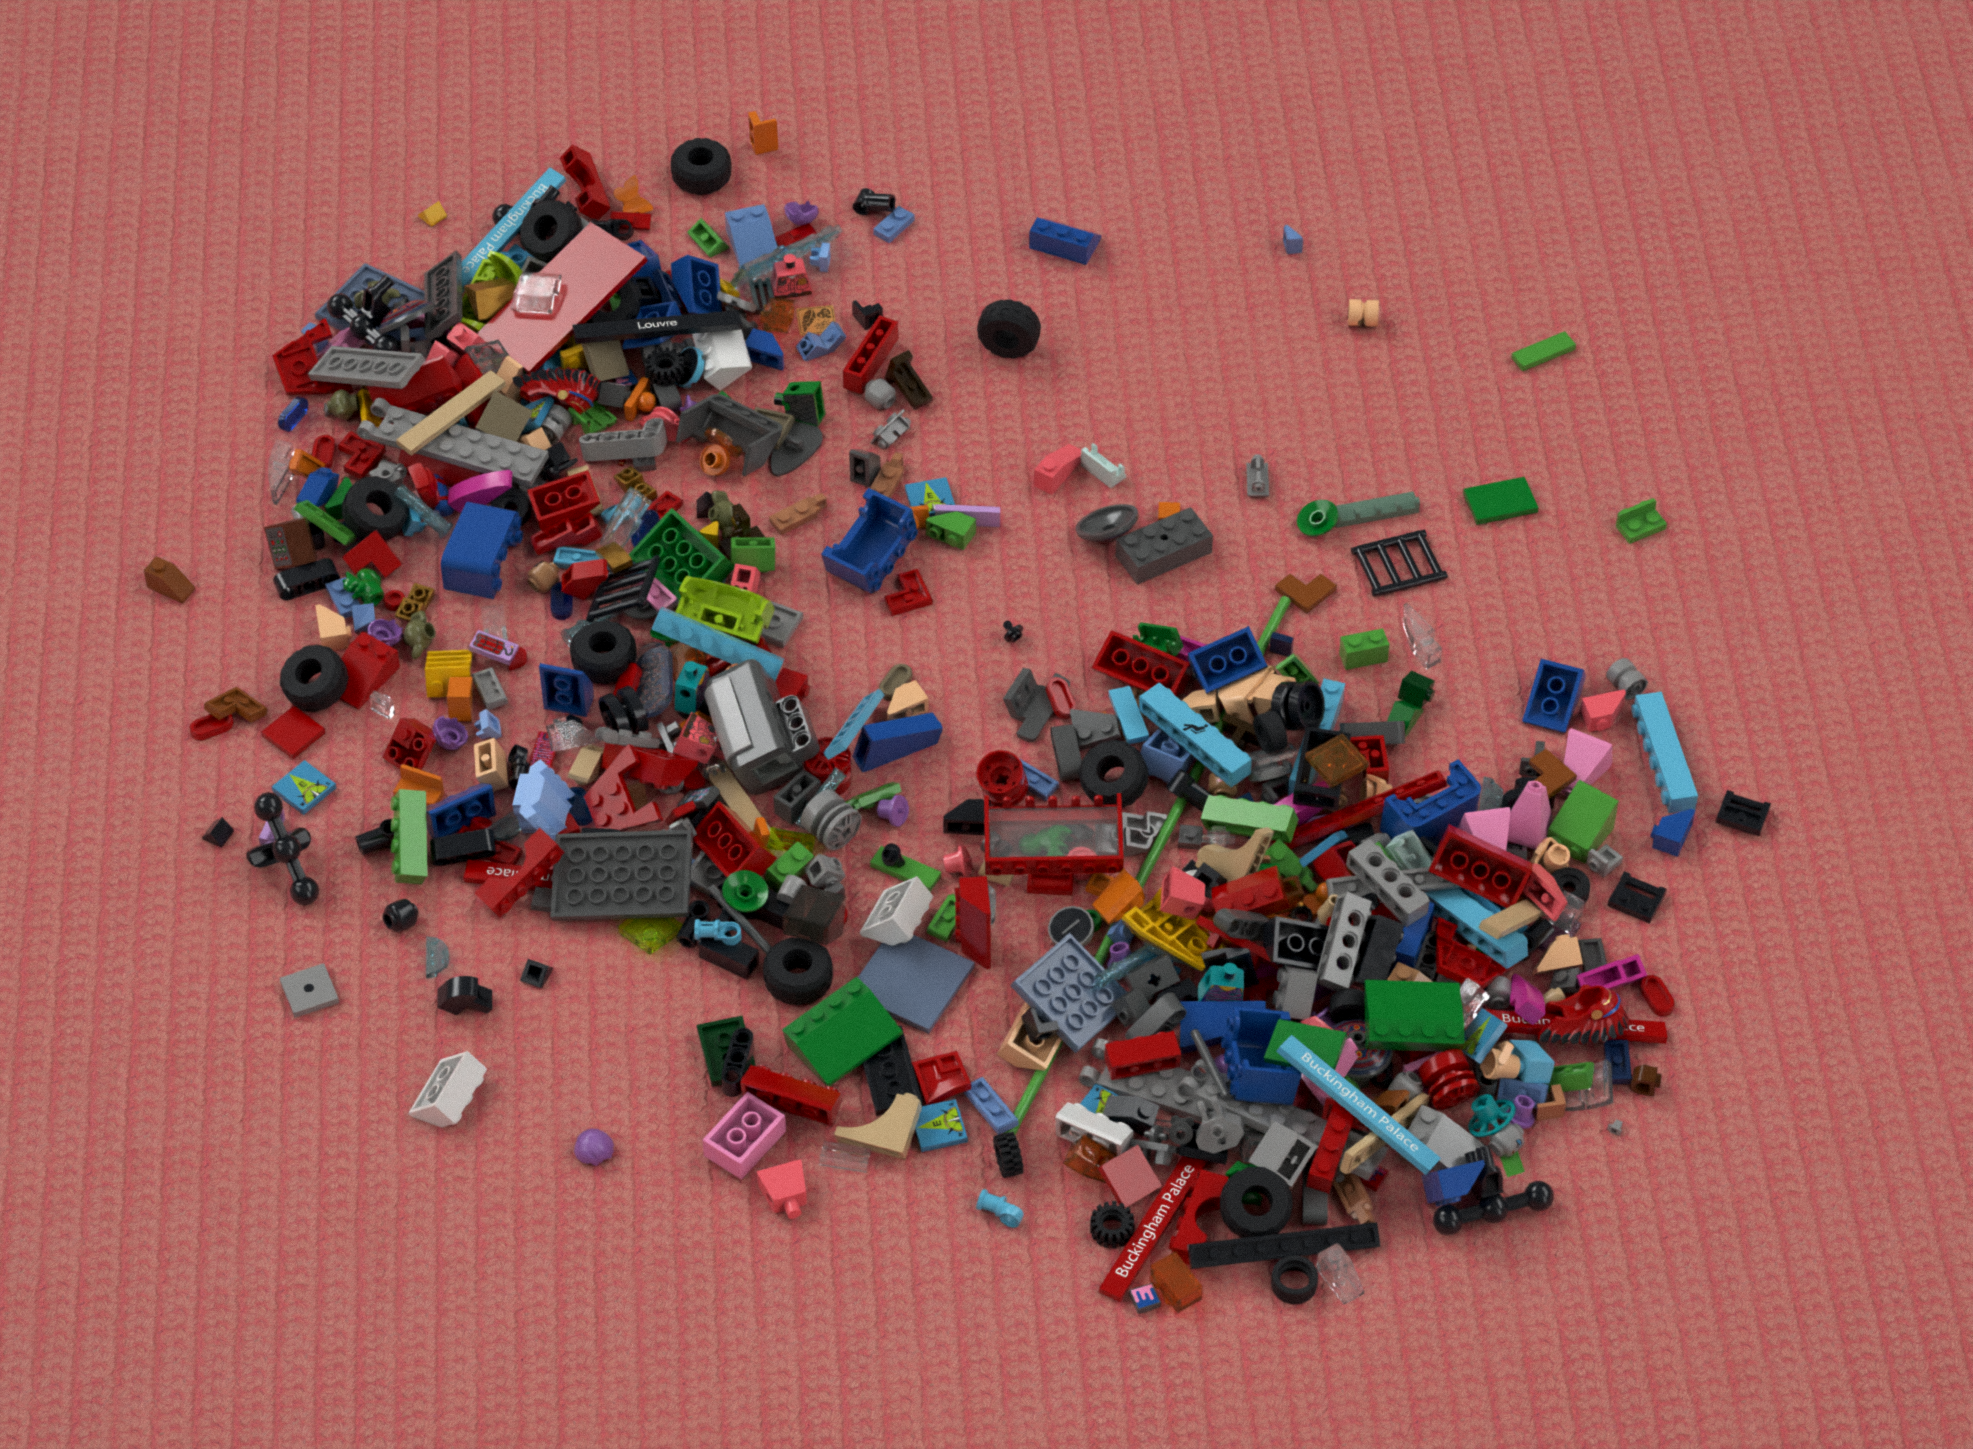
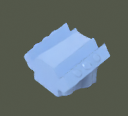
[512,759,576,841]

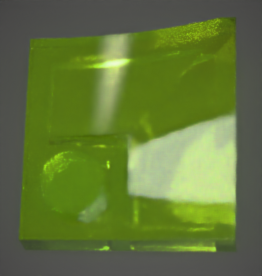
[618,917,683,955]

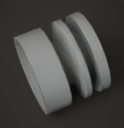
[801,789,862,851]

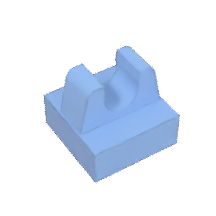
[810,242,831,272]
[474,709,502,740]

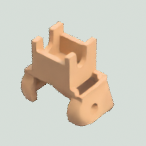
[1218,664,1296,725]

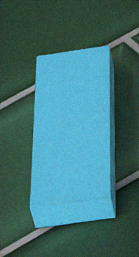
[1108,686,1149,744]

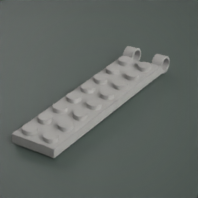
[356,398,549,487]
[1078,1039,1265,1142]
[1177,1059,1388,1180]

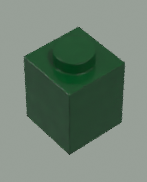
[1397,670,1435,708]

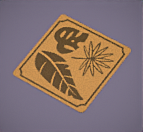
[796,305,836,336]

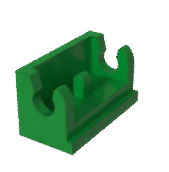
[1133,622,1184,657]

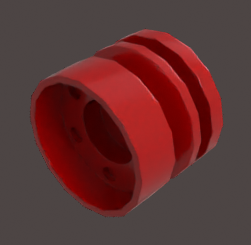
[804,737,852,796]
[976,750,1029,806]
[1418,1049,1480,1110]

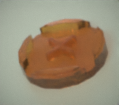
[704,427,743,458]

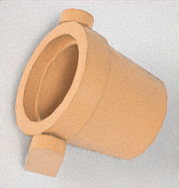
[1359,774,1392,815]
[1530,837,1570,875]
[1480,1040,1520,1079]

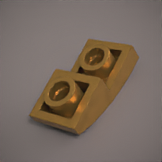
[614,466,658,505]
[595,541,633,574]
[395,583,436,622]

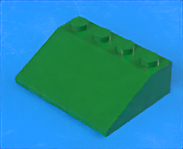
[628,508,735,601]
[782,976,903,1086]
[1364,980,1465,1052]

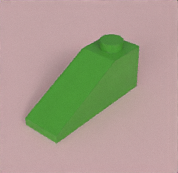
[1275,653,1319,684]

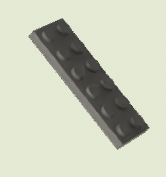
[424,251,463,341]

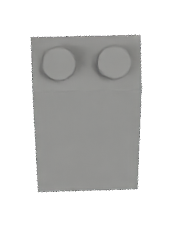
[1400,1105,1486,1171]

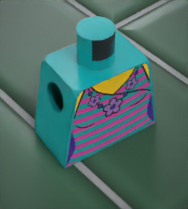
[675,661,710,714]
[1198,963,1244,1001]

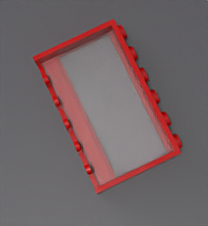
[984,793,1124,876]

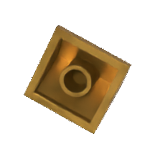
[464,278,516,322]

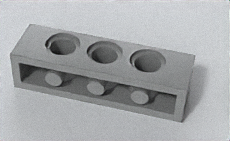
[1346,839,1430,927]
[1316,892,1372,991]

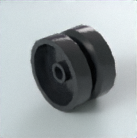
[1271,681,1325,731]
[598,685,649,735]

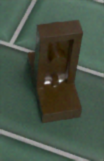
[885,350,933,410]
[719,503,765,560]
[1222,713,1261,752]

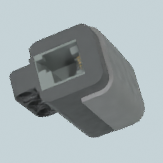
[704,659,820,795]

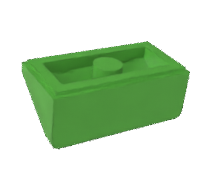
[687,218,729,258]
[1544,1062,1594,1093]

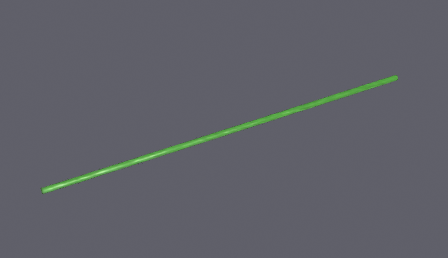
[1003,596,1291,1135]

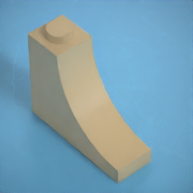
[1195,827,1274,883]
[834,1093,922,1160]

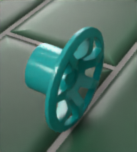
[1468,1094,1516,1137]

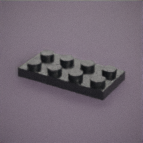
[862,1025,923,1116]

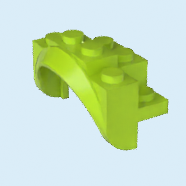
[449,251,527,333]
[676,576,775,644]

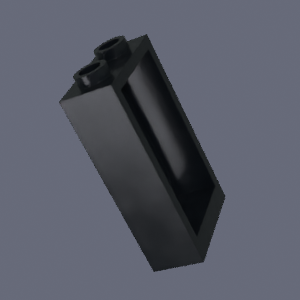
[1293,726,1351,811]

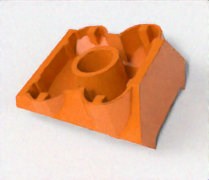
[1092,868,1145,925]

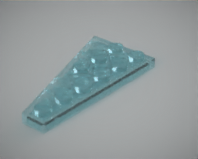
[730,225,843,289]

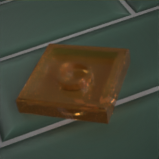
[1305,733,1369,788]

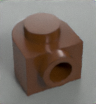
[1631,1065,1662,1097]

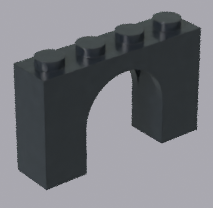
[697,889,795,980]

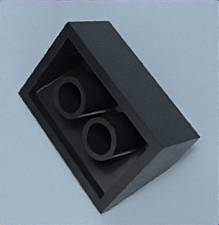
[1352,915,1404,989]
[1263,916,1338,971]

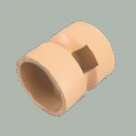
[1348,299,1379,327]

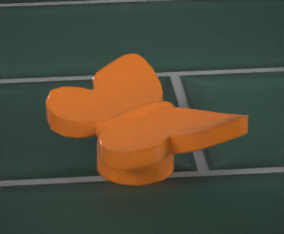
[613,175,653,213]

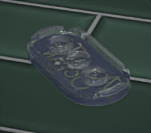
[635,642,673,718]

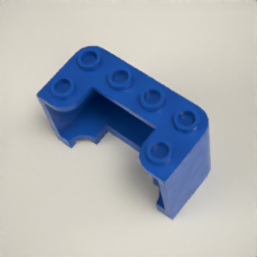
[821,488,918,593]
[441,501,523,599]
[1379,759,1481,841]
[1221,1007,1302,1105]

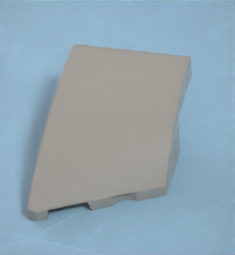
[1095,811,1167,856]

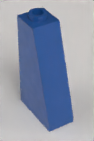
[852,712,943,772]
[1180,1001,1270,1054]

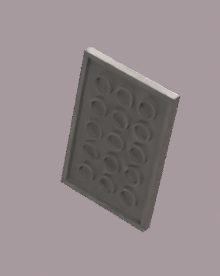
[550,830,693,921]

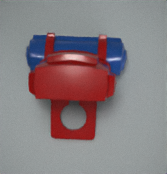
[405,463,455,517]

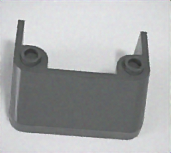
[676,394,782,476]

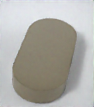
[879,664,912,701]

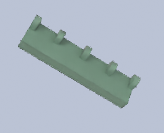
[1335,492,1420,528]

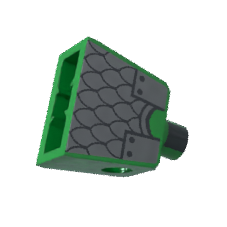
[774,381,826,426]

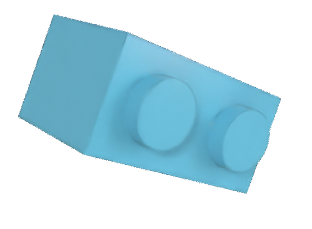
[1509,1040,1555,1084]

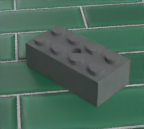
[1115,507,1213,585]

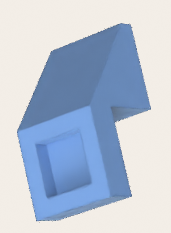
[795,321,846,361]

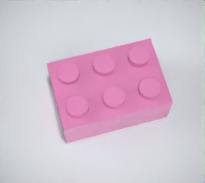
[703,1092,786,1180]

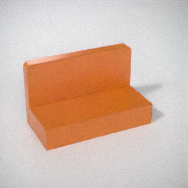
[748,111,778,155]
[393,764,445,807]

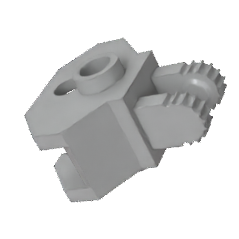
[1196,1095,1244,1154]

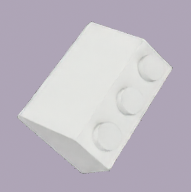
[692,330,752,391]
[859,876,934,946]
[408,1051,487,1128]
[1055,1102,1133,1159]

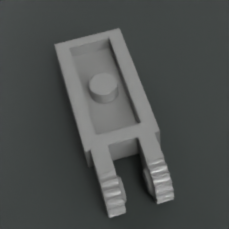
[595,727,660,749]

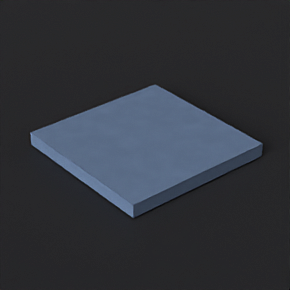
[315,263,424,346]
[1010,933,1127,1054]
[858,935,975,1034]

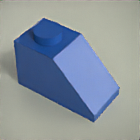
[745,328,784,371]
[296,467,339,507]
[1650,809,1695,857]

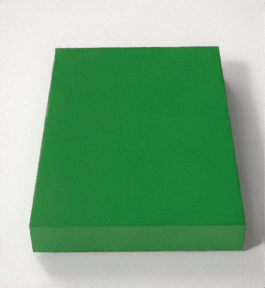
[1463,476,1539,525]
[1264,1019,1347,1070]

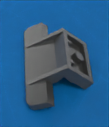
[1003,668,1070,742]

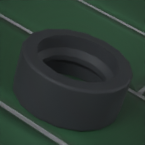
[1271,1255,1318,1304]

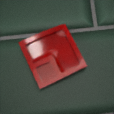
[912,1051,971,1106]

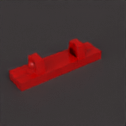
[1196,915,1283,971]

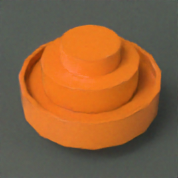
[700,444,730,476]

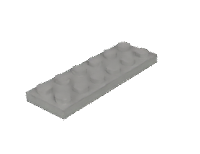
[308,346,425,389]

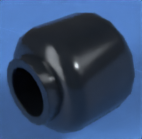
[383,899,418,932]

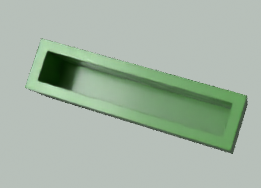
[390,789,428,884]
[1200,795,1299,843]

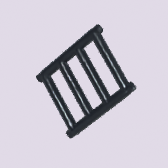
[1351,529,1448,597]
[586,555,661,622]

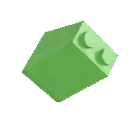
[1547,780,1619,864]

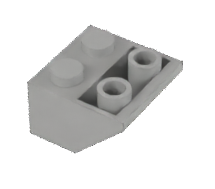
[1272,965,1318,1020]
[1248,1121,1317,1188]

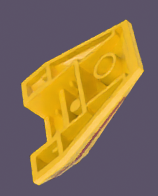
[1122,887,1226,971]

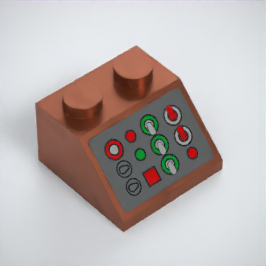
[264,517,317,569]

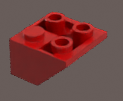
[382,718,436,770]

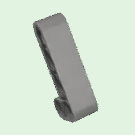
[579,418,668,461]

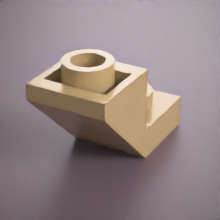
[568,744,604,785]

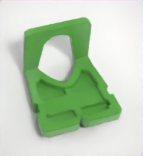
[568,401,617,434]

